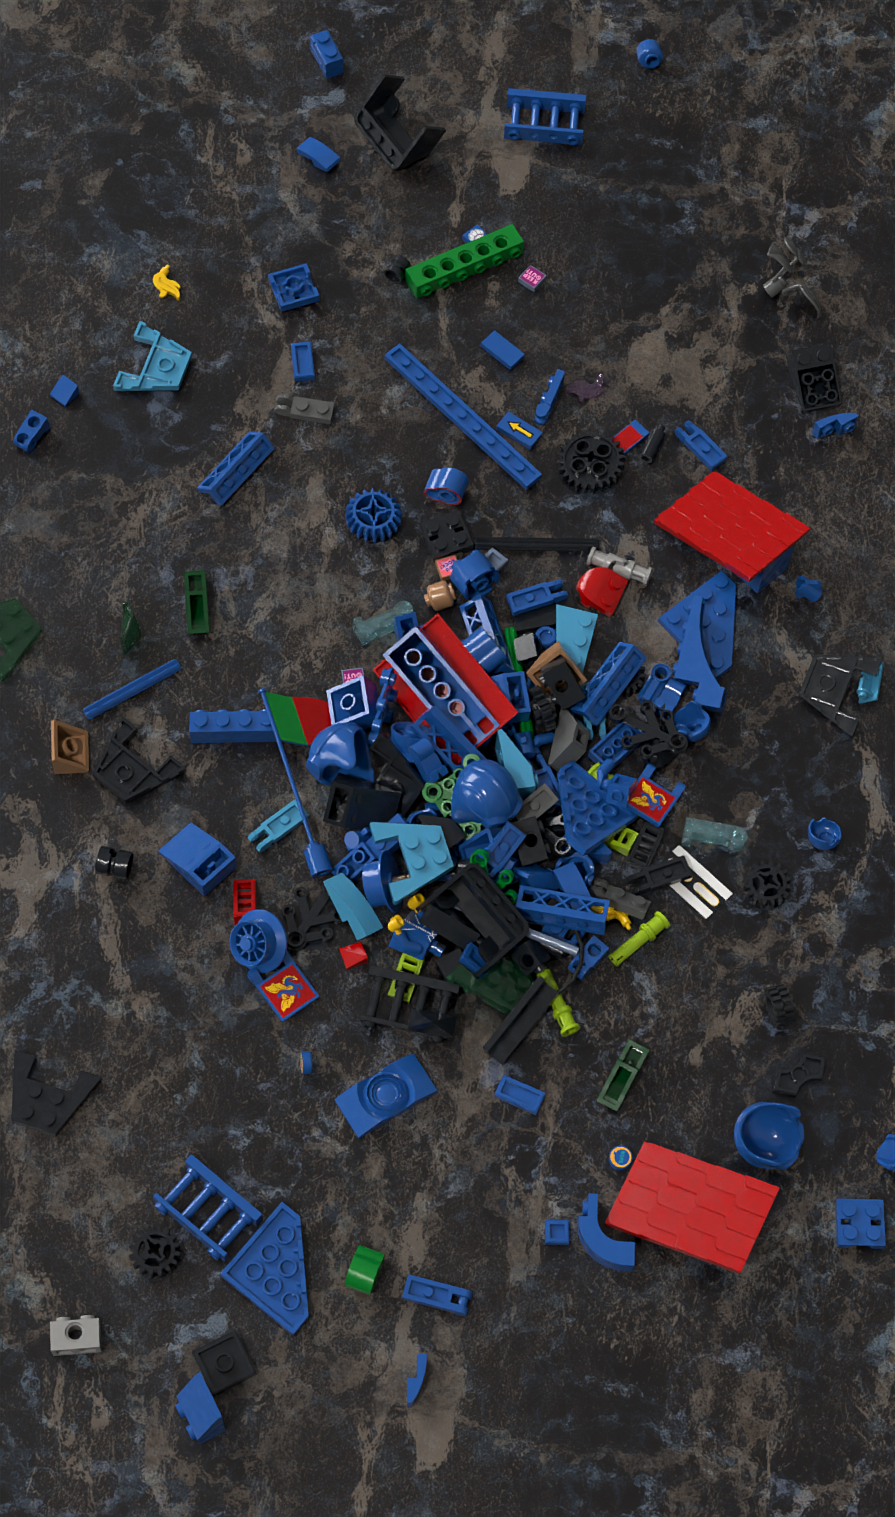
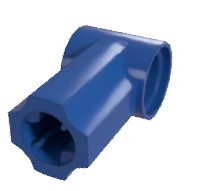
[636,663,671,708]

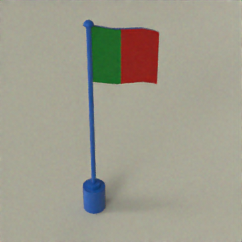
[258,688,333,878]

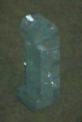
[353,601,413,645]
[681,818,748,851]

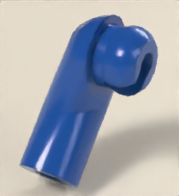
[532,732,554,758]
[597,759,615,791]

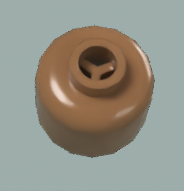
[424,580,457,611]

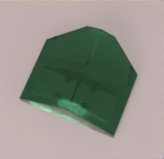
[120,601,141,653]

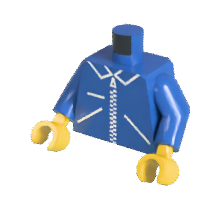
[388,893,447,960]

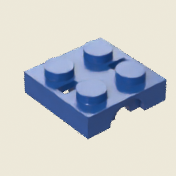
[268,263,320,312]
[835,1199,886,1249]

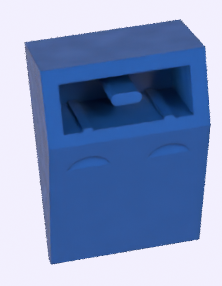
[491,671,531,724]
[158,823,237,896]

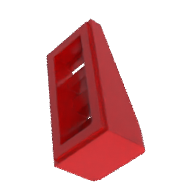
[233,879,257,926]

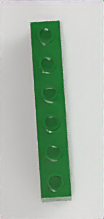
[405,224,524,299]

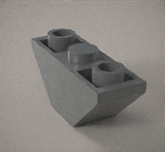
[548,708,590,772]

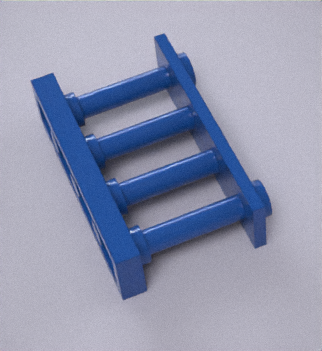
[504,88,586,145]
[153,1154,263,1262]

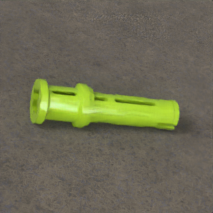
[608,911,670,967]
[537,969,580,1036]

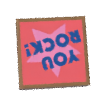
[435,555,457,581]

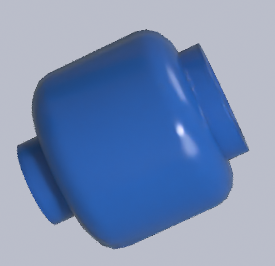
[636,39,663,69]

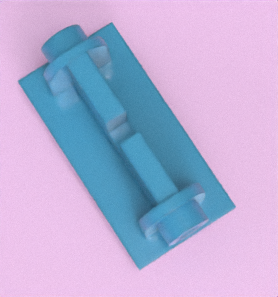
[857,662,884,704]

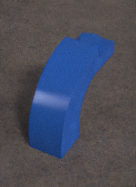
[577,1193,635,1271]

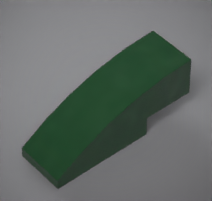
[184,570,210,634]
[596,1039,650,1111]

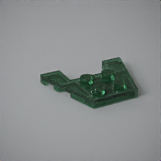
[0,598,42,682]
[446,948,534,1015]

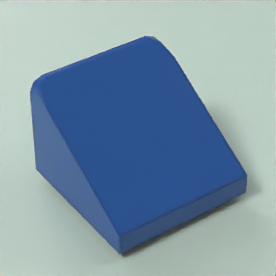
[50,375,79,407]

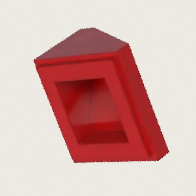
[339,942,368,970]

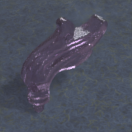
[565,374,604,402]

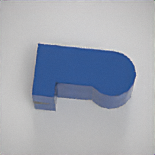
[13,409,51,453]
[653,678,687,720]
[409,738,449,783]
[567,935,609,981]

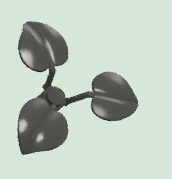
[763,237,821,318]

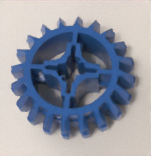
[345,488,402,544]

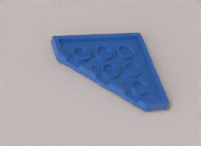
[658,571,736,680]
[557,760,638,856]
[220,1202,309,1336]

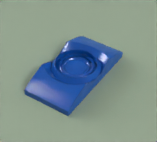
[334,1053,438,1139]

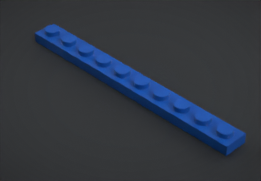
[385,343,542,490]

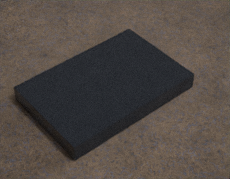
[506,582,576,634]

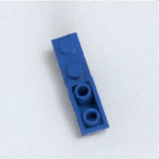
[332,813,409,883]

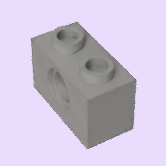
[50,1315,102,1356]

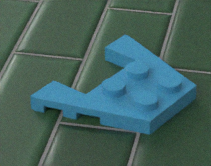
[113,321,192,391]
[369,822,454,905]

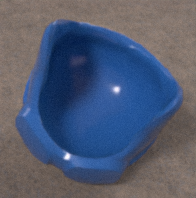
[306,722,375,786]
[451,759,523,828]
[734,1102,804,1170]

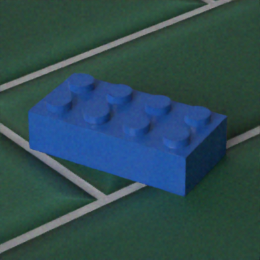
[588,722,643,774]

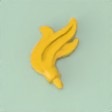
[153,265,180,301]
[589,906,631,930]

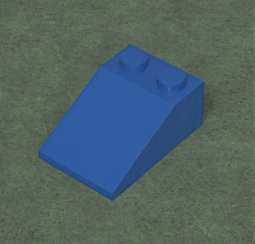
[175,1372,225,1444]

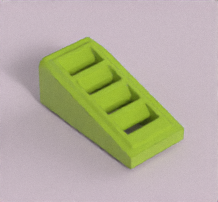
[603,827,639,857]
[388,953,425,1003]

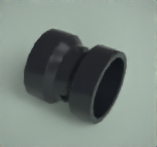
[384,255,411,283]

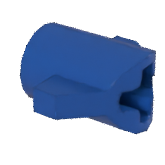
[796,576,822,602]
[513,730,535,759]
[344,827,372,851]

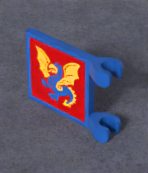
[626,763,686,828]
[248,951,320,1023]

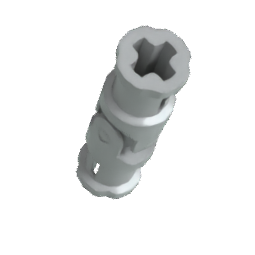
[587,547,653,586]

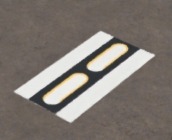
[660,845,733,919]

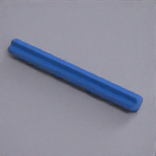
[83,659,181,719]

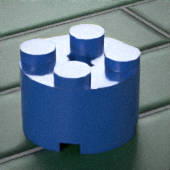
[450,550,500,600]

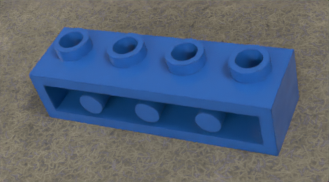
[189,709,277,743]

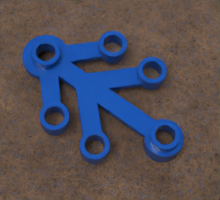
[367,668,398,748]

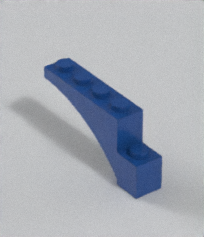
[672,595,728,713]

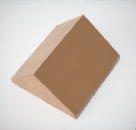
[51,720,89,774]

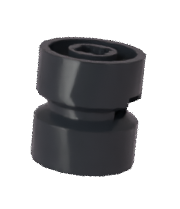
[95,846,134,880]

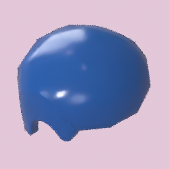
[808,817,842,850]

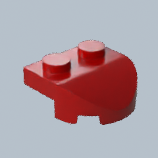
[576,567,629,617]

